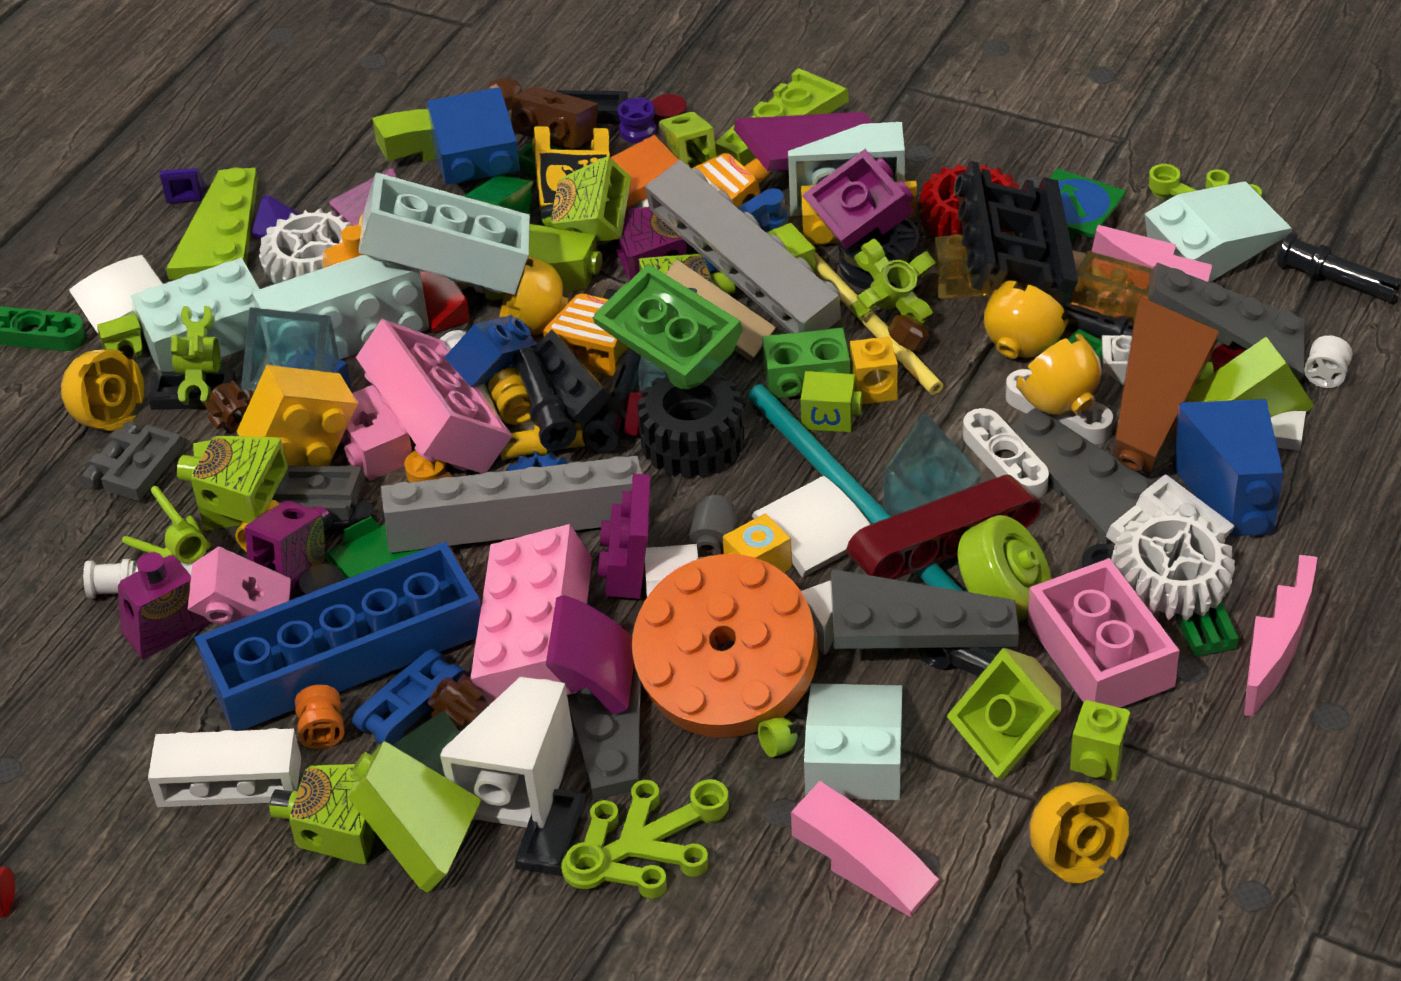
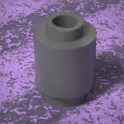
[688,495,737,557]

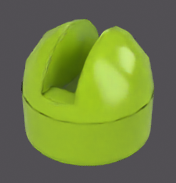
[758,718,798,757]

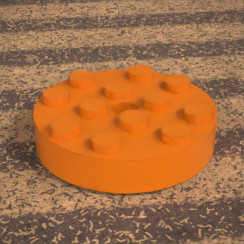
[632,554,819,738]

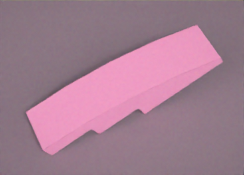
[1244,555,1318,716]

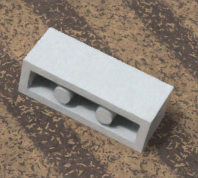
[148,728,301,807]

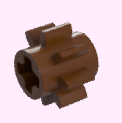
[205,381,254,434]
[428,674,486,734]

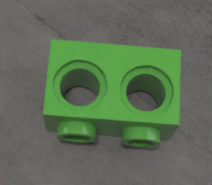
[762,328,850,398]

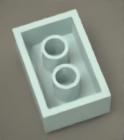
[129,258,263,372]

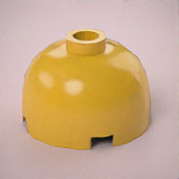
[499,256,568,336]
[984,281,1068,359]
[1016,334,1102,415]
[61,349,144,431]
[1029,782,1129,883]

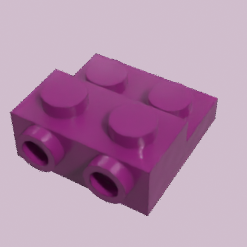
[802,149,914,249]
[598,473,650,599]

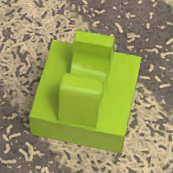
[97,313,143,357]

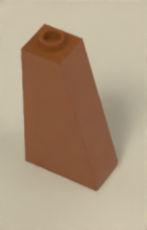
[1112,297,1219,474]

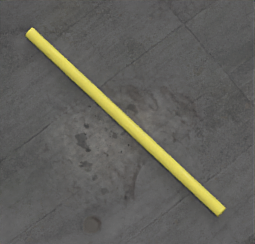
[815,252,943,395]

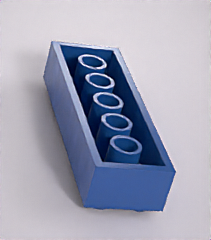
[194,541,481,731]

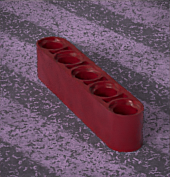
[847,474,1041,580]

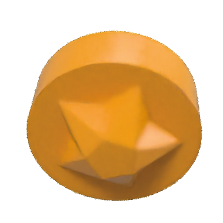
[404,450,448,482]

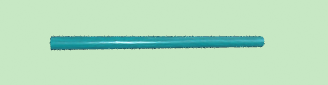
[748,384,963,591]

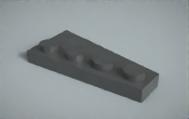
[1148,262,1304,381]
[1010,408,1154,544]
[830,569,1019,649]
[567,635,642,800]

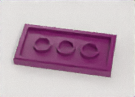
[734,112,873,171]

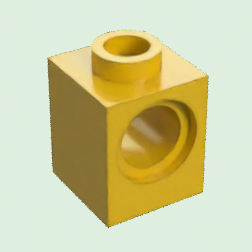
[850,336,898,404]

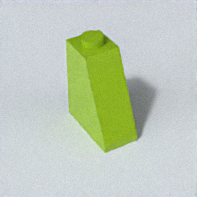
[484,224,602,300]
[1188,337,1315,418]
[348,741,482,893]

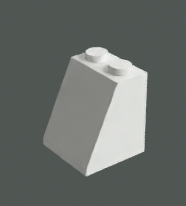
[440,677,575,829]

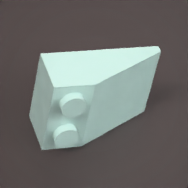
[788,122,905,216]
[1144,181,1292,282]
[804,684,902,800]

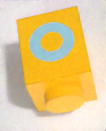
[723,513,792,572]

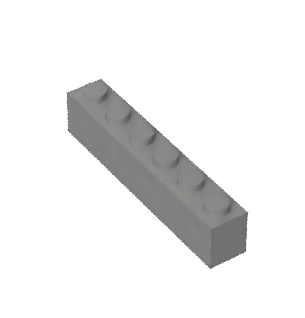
[645,159,841,333]
[381,456,642,553]

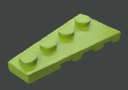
[715,68,849,165]
[166,167,258,280]

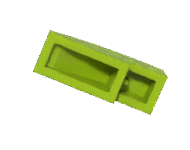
[372,109,435,163]

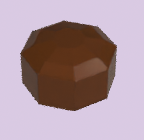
[486,77,522,110]
[888,315,930,351]

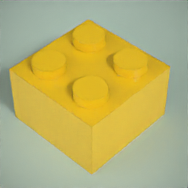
[237,365,358,466]

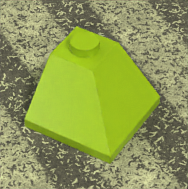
[947,648,1061,780]

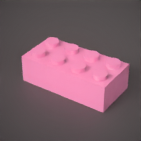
[356,319,513,473]
[470,524,592,705]

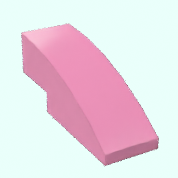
[1090,225,1213,296]
[791,781,939,917]

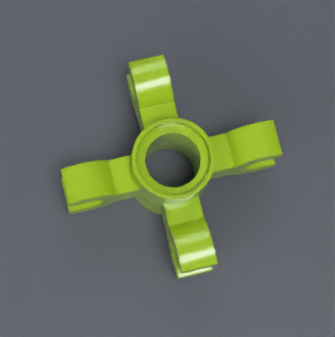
[850,238,936,324]
[171,306,221,405]

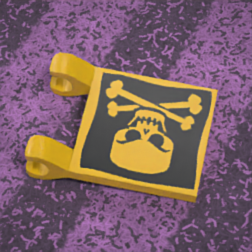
[532,126,610,210]

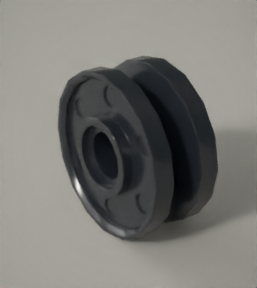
[838,218,920,289]

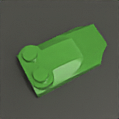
[593,264,743,389]

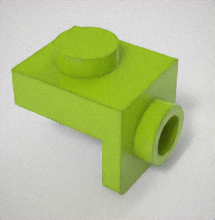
[1070,700,1130,781]

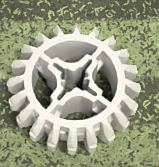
[259,208,351,284]
[1111,508,1235,621]

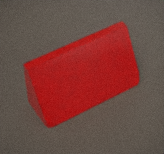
[420,271,470,333]

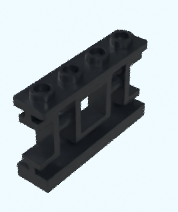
[954,161,1079,309]

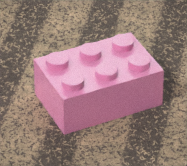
[1027,558,1180,708]

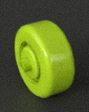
[958,515,1052,622]

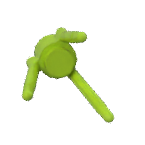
[122,486,211,564]

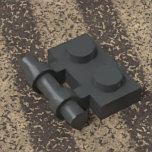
[79,422,185,502]

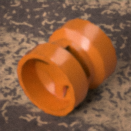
[295,684,345,749]

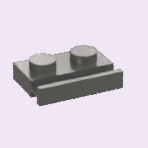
[272,466,365,521]

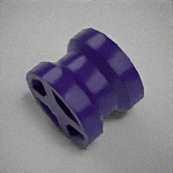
[618,98,656,143]

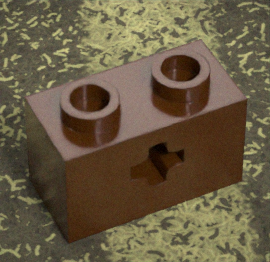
[511,86,598,149]

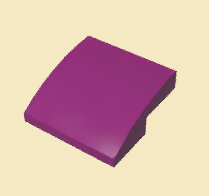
[546,595,634,715]

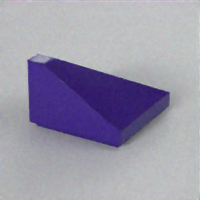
[159,168,205,203]
[251,195,300,239]

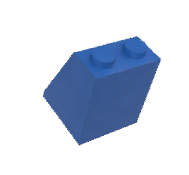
[427,87,520,185]
[1173,399,1283,536]

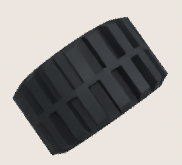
[638,373,745,477]

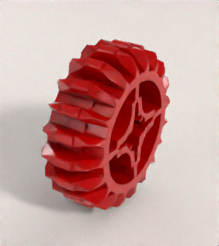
[919,163,1020,248]

